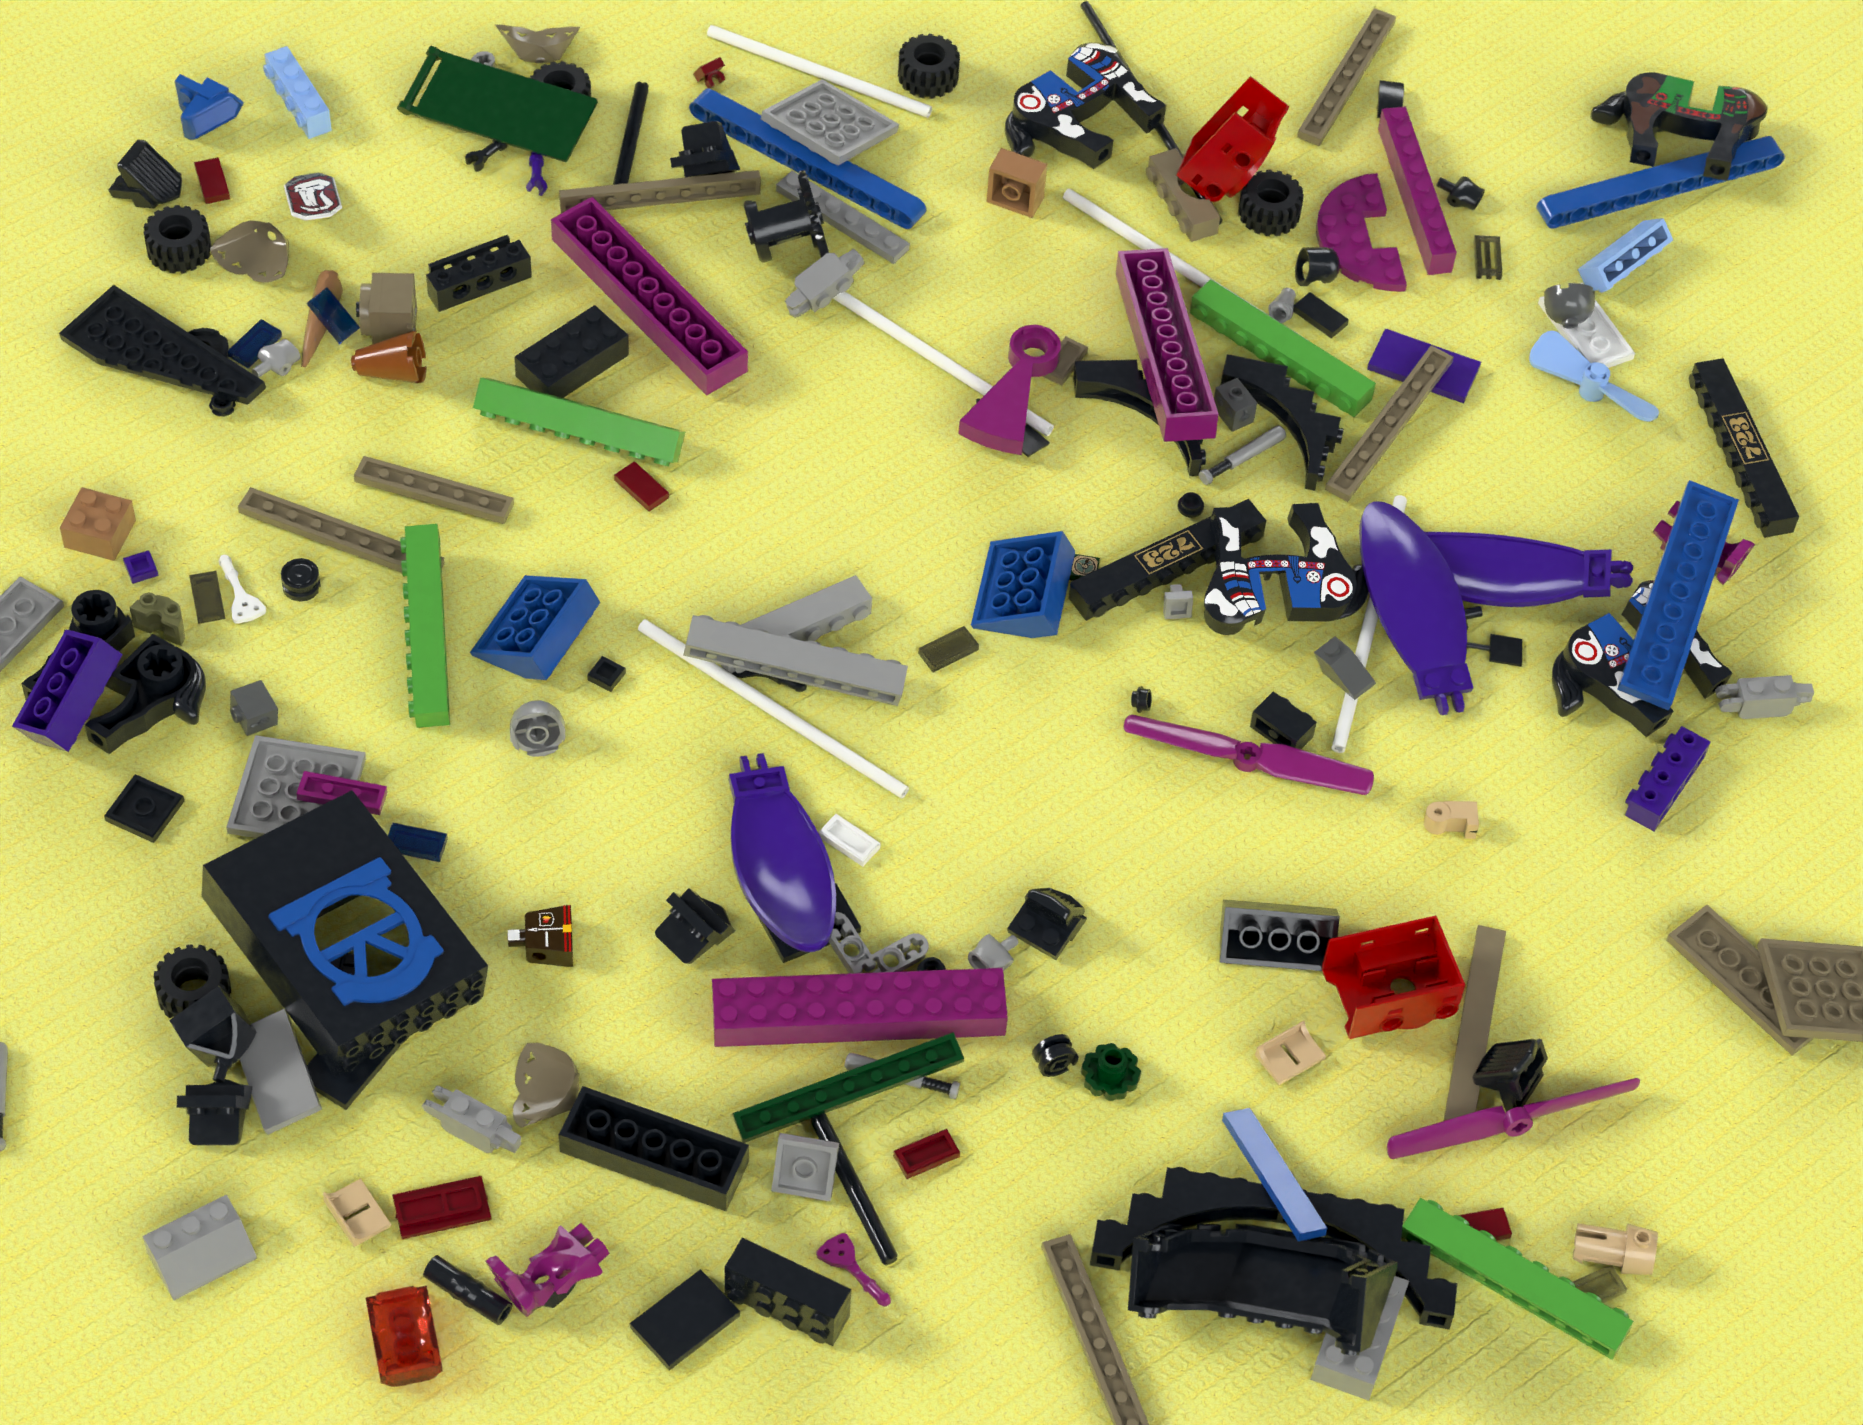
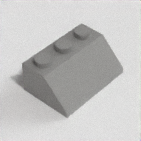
[143,1195,257,1301]

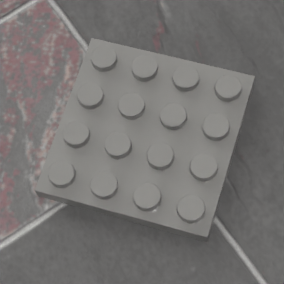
[761,79,899,165]
[226,735,366,838]

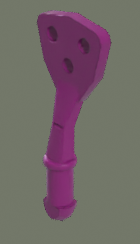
[816,1233,891,1307]

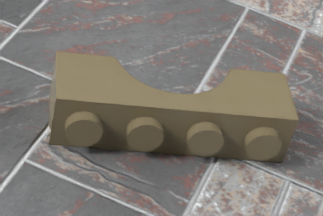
[1146,148,1220,242]

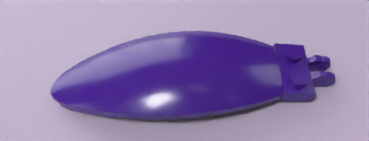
[1359,501,1474,715]
[1425,532,1633,607]
[728,753,836,952]

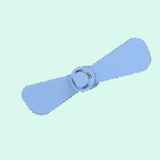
[1529,331,1659,422]

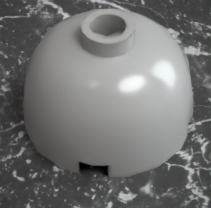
[510,700,565,757]

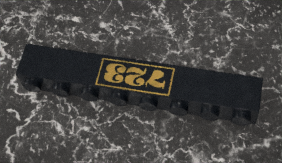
[1689,358,1799,538]
[1069,498,1267,621]

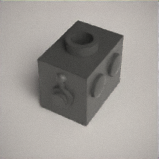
[1214,378,1257,432]
[230,680,278,736]

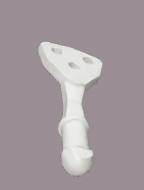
[219,555,266,624]

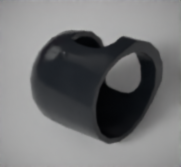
[1295,247,1340,286]

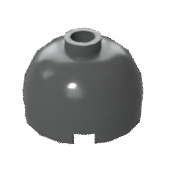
[1544,283,1595,328]

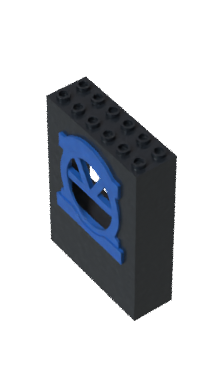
[201,790,488,1076]

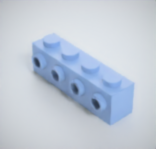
[263,46,332,139]
[1578,218,1673,292]

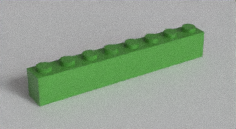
[1190,279,1376,417]
[473,377,686,466]
[400,524,450,728]
[1401,1198,1633,1360]

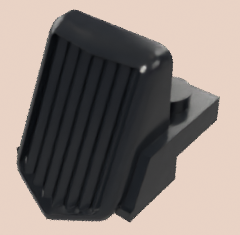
[670,121,740,178]
[108,140,182,209]
[655,888,736,964]
[1007,888,1087,960]
[1473,1038,1548,1112]
[177,1079,253,1145]

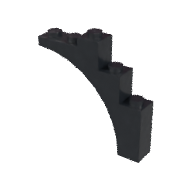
[1221,354,1344,491]
[1073,360,1206,476]

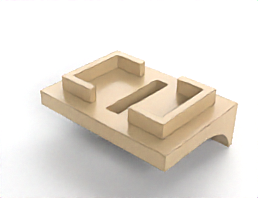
[1255,1021,1326,1085]
[323,1179,391,1247]

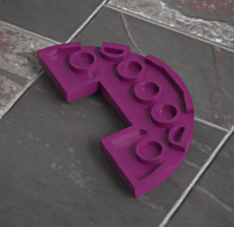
[1316,173,1407,292]

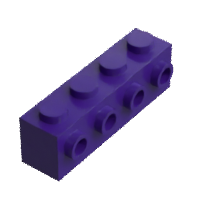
[1625,726,1711,832]

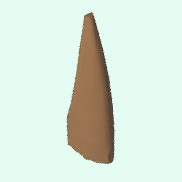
[301,270,343,367]

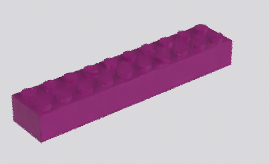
[551,197,748,396]
[1116,248,1219,442]
[712,968,1008,1047]

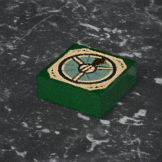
[1069,554,1100,581]

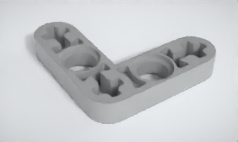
[829,912,929,974]

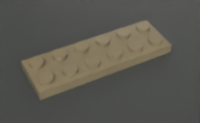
[1666,905,1813,1056]

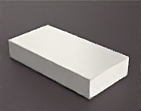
[819,814,881,867]

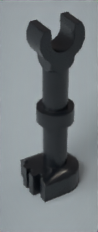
[465,140,507,172]

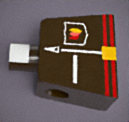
[508,905,573,967]

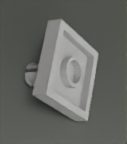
[771,1133,839,1201]

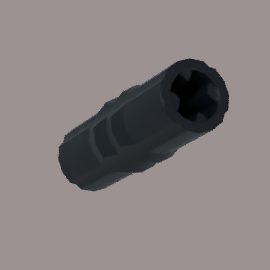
[423,1255,512,1325]

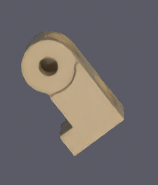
[1424,801,1479,839]

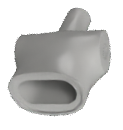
[252,339,300,378]
[968,934,1018,971]

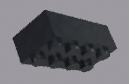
[514,305,629,398]
[724,1237,851,1346]

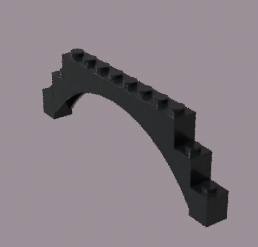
[1090,1167,1457,1330]

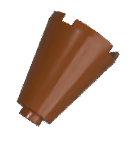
[351,331,426,383]

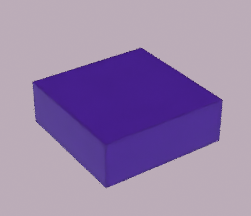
[123,550,158,584]

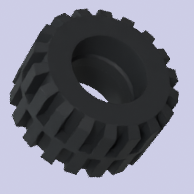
[898,34,960,99]
[530,61,591,97]
[1238,170,1304,236]
[143,205,211,274]
[153,944,231,1019]

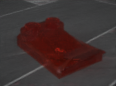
[365,1285,443,1387]

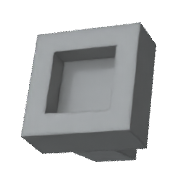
[1163,584,1193,620]

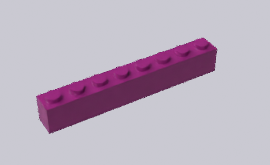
[1378,106,1457,275]

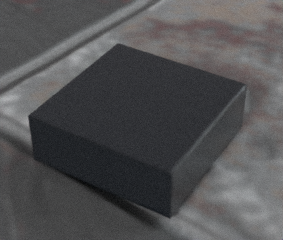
[587,656,626,692]

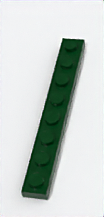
[732,1032,964,1143]

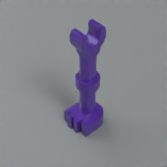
[526,152,547,196]

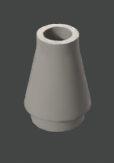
[1268,288,1296,323]

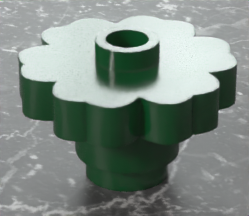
[1081,1043,1141,1101]

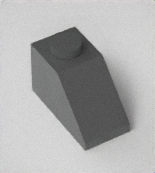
[1314,636,1376,700]

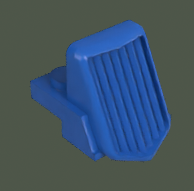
[175,74,244,140]

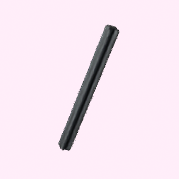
[613,81,649,185]
[811,1113,897,1265]

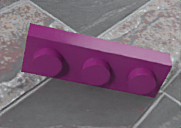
[296,771,387,815]

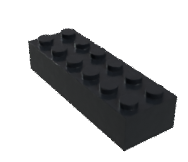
[559,1086,749,1211]

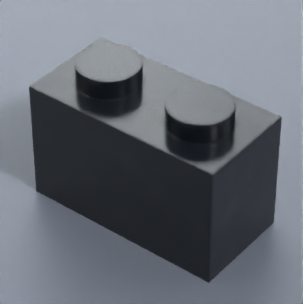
[1250,691,1317,749]

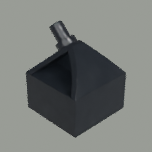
[169,985,257,1083]

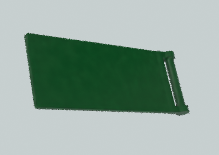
[397,46,598,162]

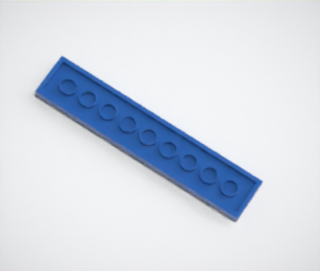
[1617,480,1739,710]

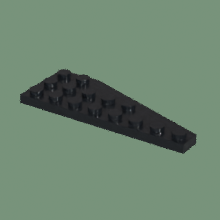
[59,285,266,405]

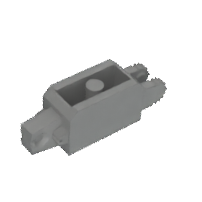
[785,249,865,318]
[1715,675,1814,719]
[422,1085,522,1153]

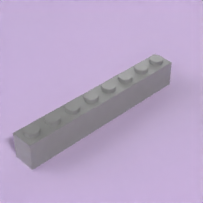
[683,615,908,706]

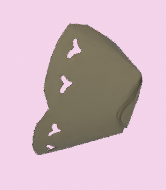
[495,25,580,63]
[210,220,289,283]
[513,1043,579,1127]

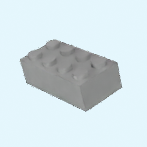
[1311,1276,1409,1401]

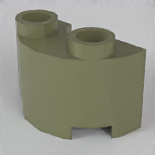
[130,592,185,646]

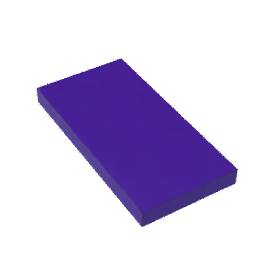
[1367,328,1481,403]

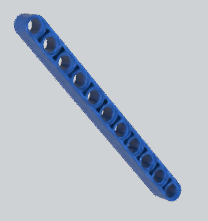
[689,88,926,229]
[1536,136,1785,229]

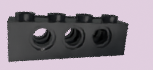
[426,235,532,312]

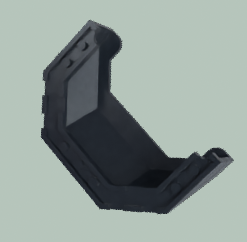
[1128,1224,1398,1356]

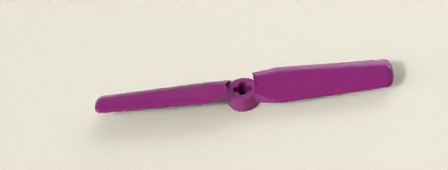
[1123,715,1374,795]
[1387,1078,1640,1159]

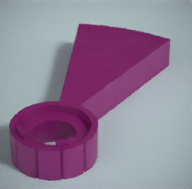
[958,325,1061,455]

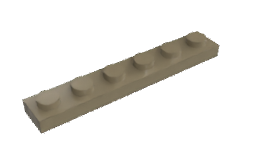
[354,456,514,524]

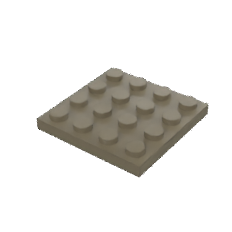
[1757,938,1863,1042]

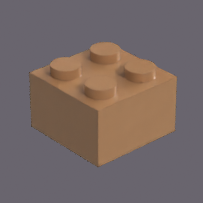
[987,148,1047,218]
[60,487,136,561]

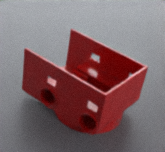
[1176,76,1289,202]
[1321,915,1465,1039]

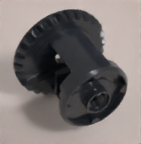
[743,169,829,263]

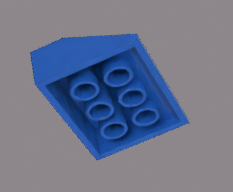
[971,531,1075,638]
[470,575,601,680]

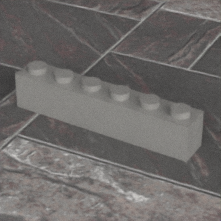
[720,575,872,673]

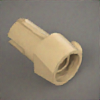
[1573,1223,1658,1275]

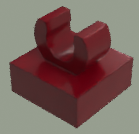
[693,57,725,89]

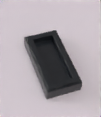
[1293,292,1349,339]

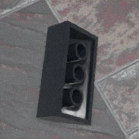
[1219,899,1340,971]

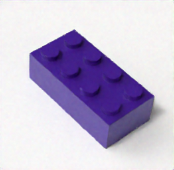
[12,629,123,752]

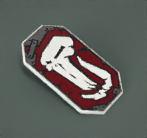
[284,173,342,220]

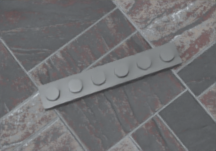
[776,170,910,264]

